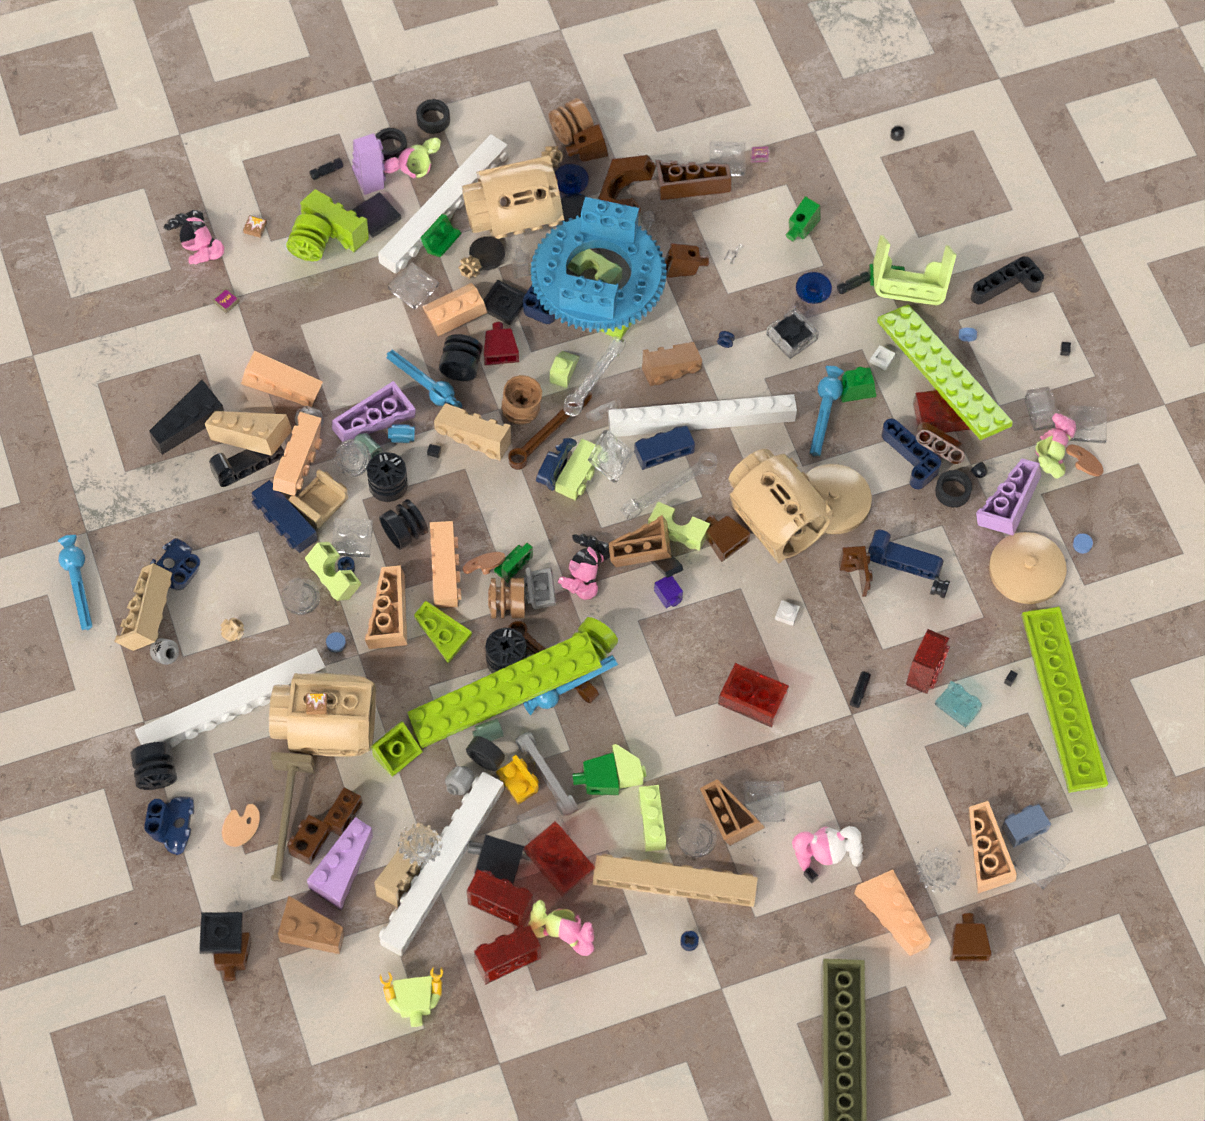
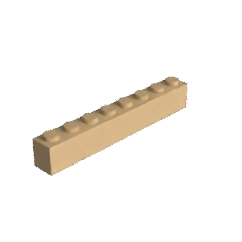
[593,854,758,907]

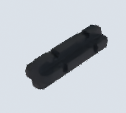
[309,158,343,180]
[837,271,870,294]
[850,671,871,708]

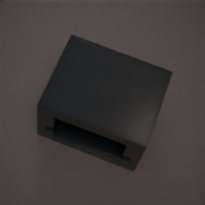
[1060,342,1071,356]
[427,444,441,458]
[1004,670,1018,687]
[803,867,819,883]

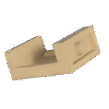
[288,469,348,530]

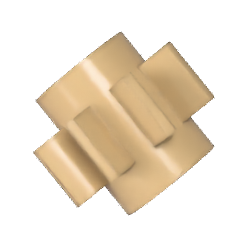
[541,146,563,167]
[458,255,482,279]
[220,617,245,642]

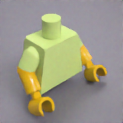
[379,966,444,1027]

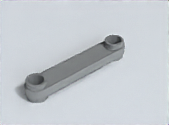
[515,732,578,817]

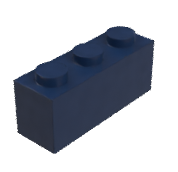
[634,425,695,470]

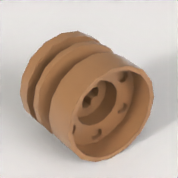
[549,98,594,145]
[501,375,542,425]
[488,578,525,619]

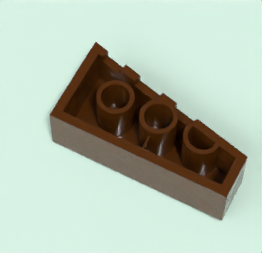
[655,159,732,200]

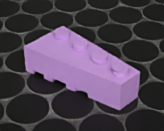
[352,133,386,195]
[332,381,416,443]
[976,458,1041,535]
[307,817,373,910]

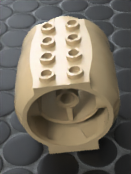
[462,155,564,239]
[729,449,834,564]
[269,673,376,757]

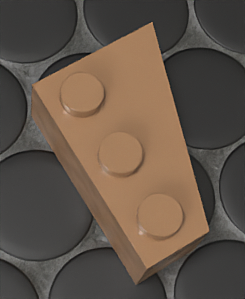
[642,342,702,387]
[609,515,672,567]
[700,779,765,846]
[278,896,345,954]

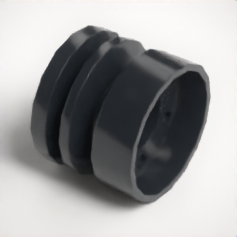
[439,334,483,381]
[366,452,408,502]
[379,499,428,550]
[485,627,527,673]
[130,742,177,790]

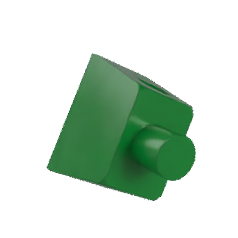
[786,196,821,241]
[840,367,876,403]
[572,753,619,796]

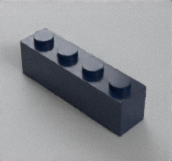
[251,480,317,553]

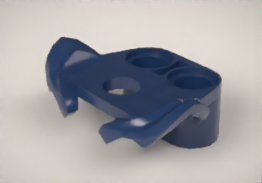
[536,438,577,491]
[150,538,200,590]
[144,797,194,855]

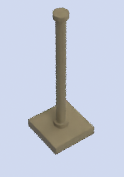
[271,752,315,882]

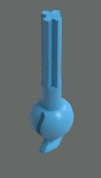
[386,349,463,408]
[809,366,844,457]
[58,534,93,630]
[523,655,618,715]

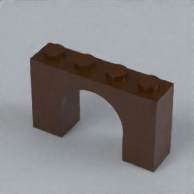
[598,155,656,215]

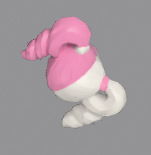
[792,826,863,871]

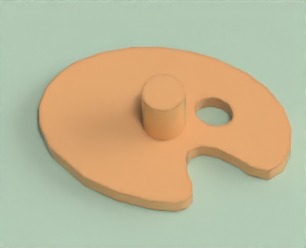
[222,804,260,847]

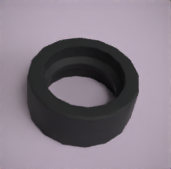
[416,99,450,134]
[375,128,407,162]
[935,470,972,508]
[466,736,505,771]

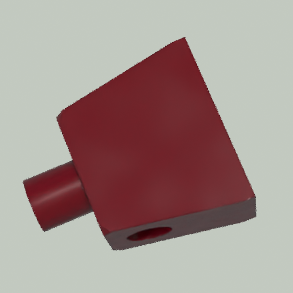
[484,322,519,366]

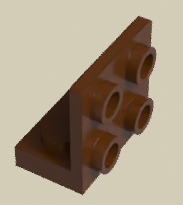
[839,546,873,597]

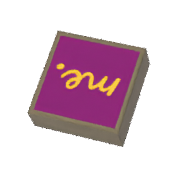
[213,289,239,314]

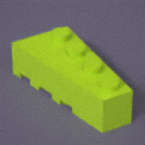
[300,189,369,252]

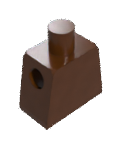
[565,124,609,162]
[665,243,709,278]
[705,515,751,562]
[950,913,992,961]
[213,932,252,981]

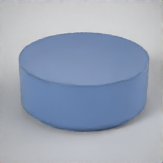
[959,328,977,342]
[1073,534,1093,554]
[326,632,346,653]

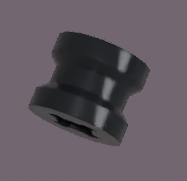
[930,576,950,599]

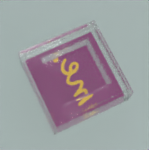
[750,146,770,163]

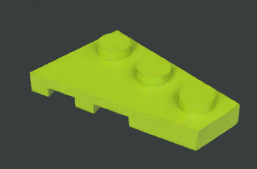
[414,601,472,664]

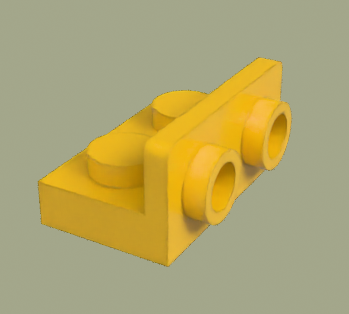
[496,755,539,805]

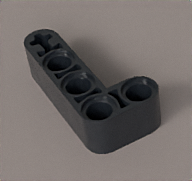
[971,256,1044,304]
[209,445,285,487]

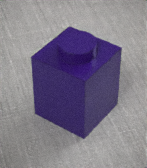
[654,576,683,609]

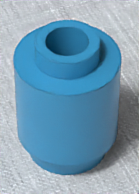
[388,424,415,443]

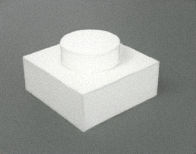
[870,345,896,371]
[775,600,800,626]

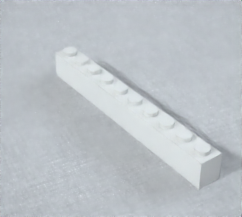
[378,134,508,274]
[608,394,797,437]
[135,648,327,747]
[379,772,504,957]

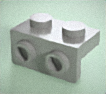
[524,567,557,610]

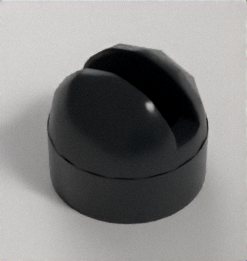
[890,125,905,141]
[971,462,988,478]

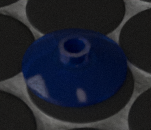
[555,164,589,195]
[796,272,832,304]

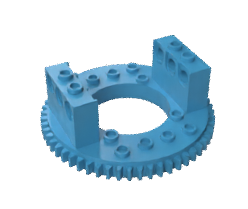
[531,197,666,333]

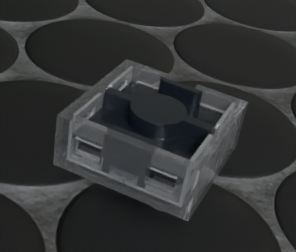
[766,308,819,359]

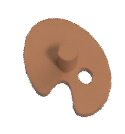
[1066,444,1104,477]
[463,552,506,575]

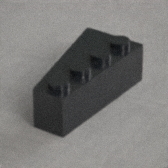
[149,379,224,455]

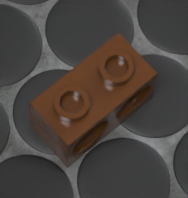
[324,787,363,836]
[287,815,331,866]

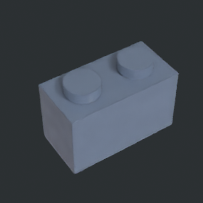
[1001,804,1051,848]

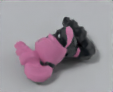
[163,210,224,264]
[558,533,610,600]

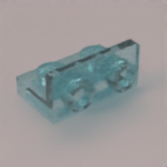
[935,681,982,728]

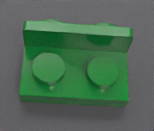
[420,214,462,257]
[494,543,533,583]

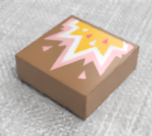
[243,215,267,238]
[306,693,327,715]

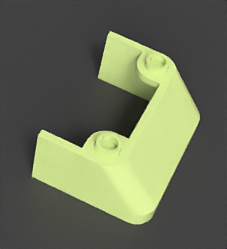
[873,235,956,305]

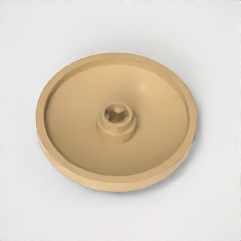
[806,464,872,534]
[989,532,1067,604]

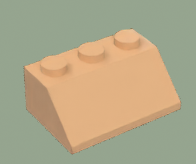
[422,283,487,336]

